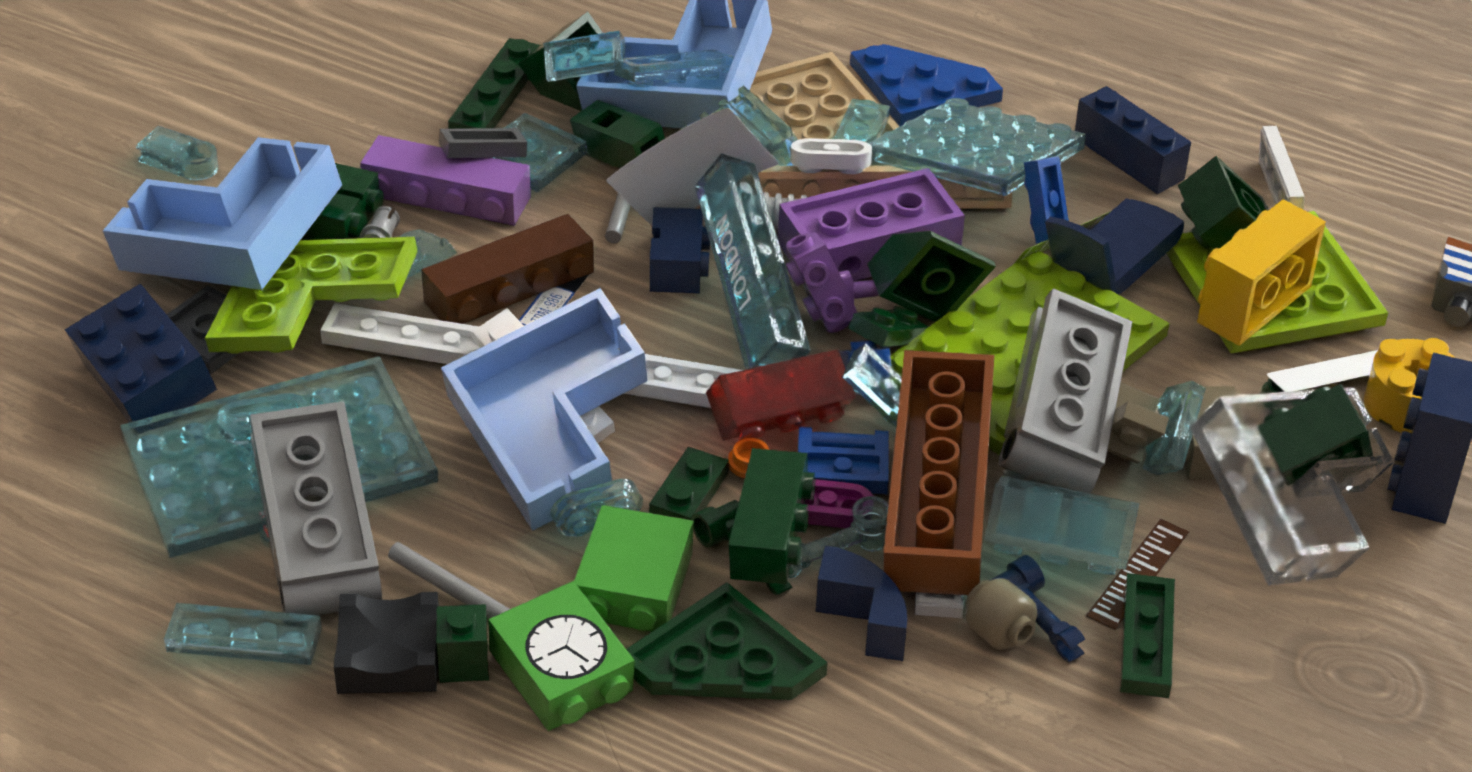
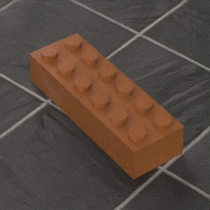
[884,350,994,596]

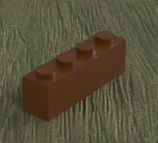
[421,214,594,324]

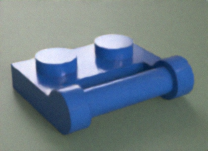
[798,426,889,494]

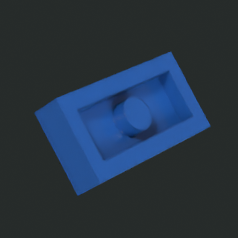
[1024,156,1069,244]

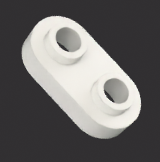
[790,138,872,174]

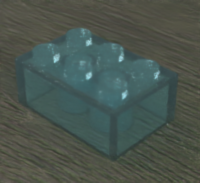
[984,475,1140,575]

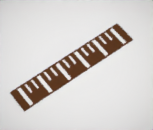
[1086,519,1189,630]

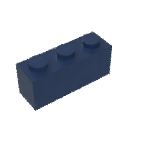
[1074,86,1191,194]

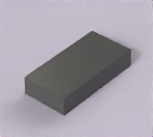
[439,128,528,158]

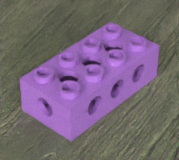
[778,168,965,281]

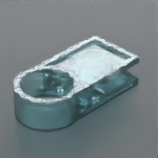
[136,126,219,180]

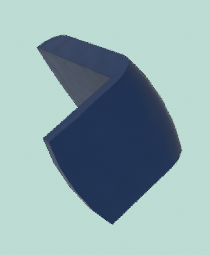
[1045,198,1184,294]

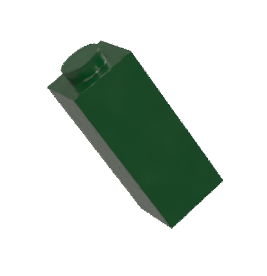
[570,99,665,168]

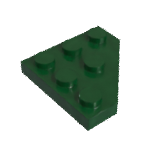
[626,582,828,700]

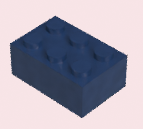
[65,283,218,437]
[1387,352,1472,524]

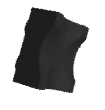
[334,592,439,694]

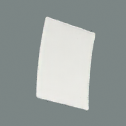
[606,108,778,226]

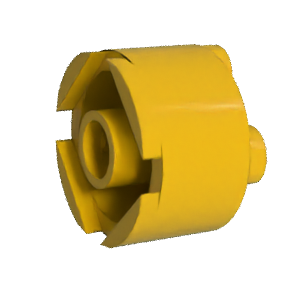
[1364,338,1455,433]

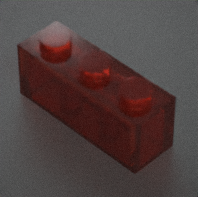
[706,349,856,441]

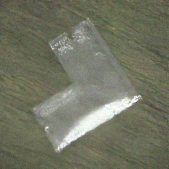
[1190,387,1395,586]

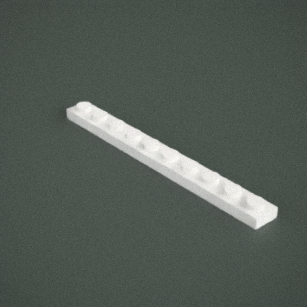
[320,303,753,413]

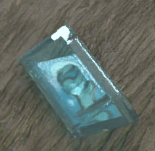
[544,31,626,81]

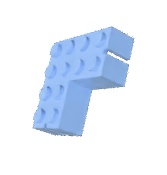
[576,0,772,129]
[103,137,342,290]
[441,288,648,531]

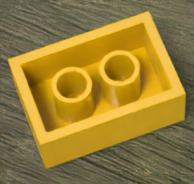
[1197,199,1326,346]

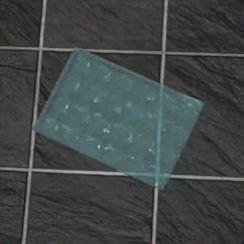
[120,356,438,558]

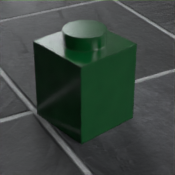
[436,604,489,683]

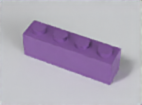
[360,135,531,226]

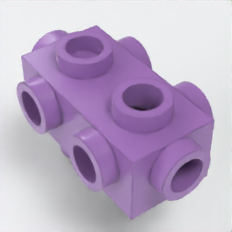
[785,231,879,333]

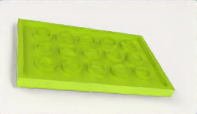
[887,251,1170,455]

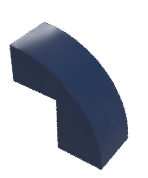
[815,545,908,661]

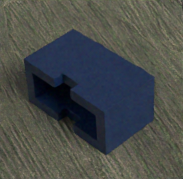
[650,207,711,293]

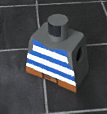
[1431,237,1472,327]

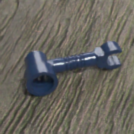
[989,555,1086,662]

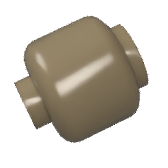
[965,578,1037,650]

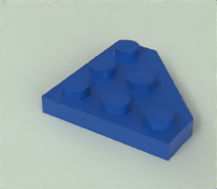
[850,44,1003,127]

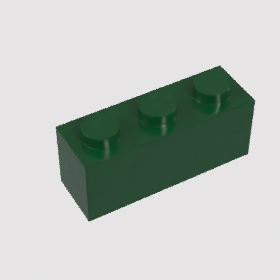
[728,448,816,584]

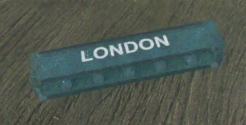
[695,153,811,383]

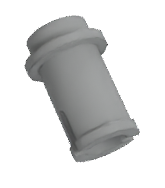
[360,206,400,238]

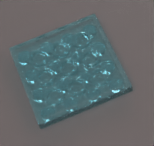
[868,98,1086,196]

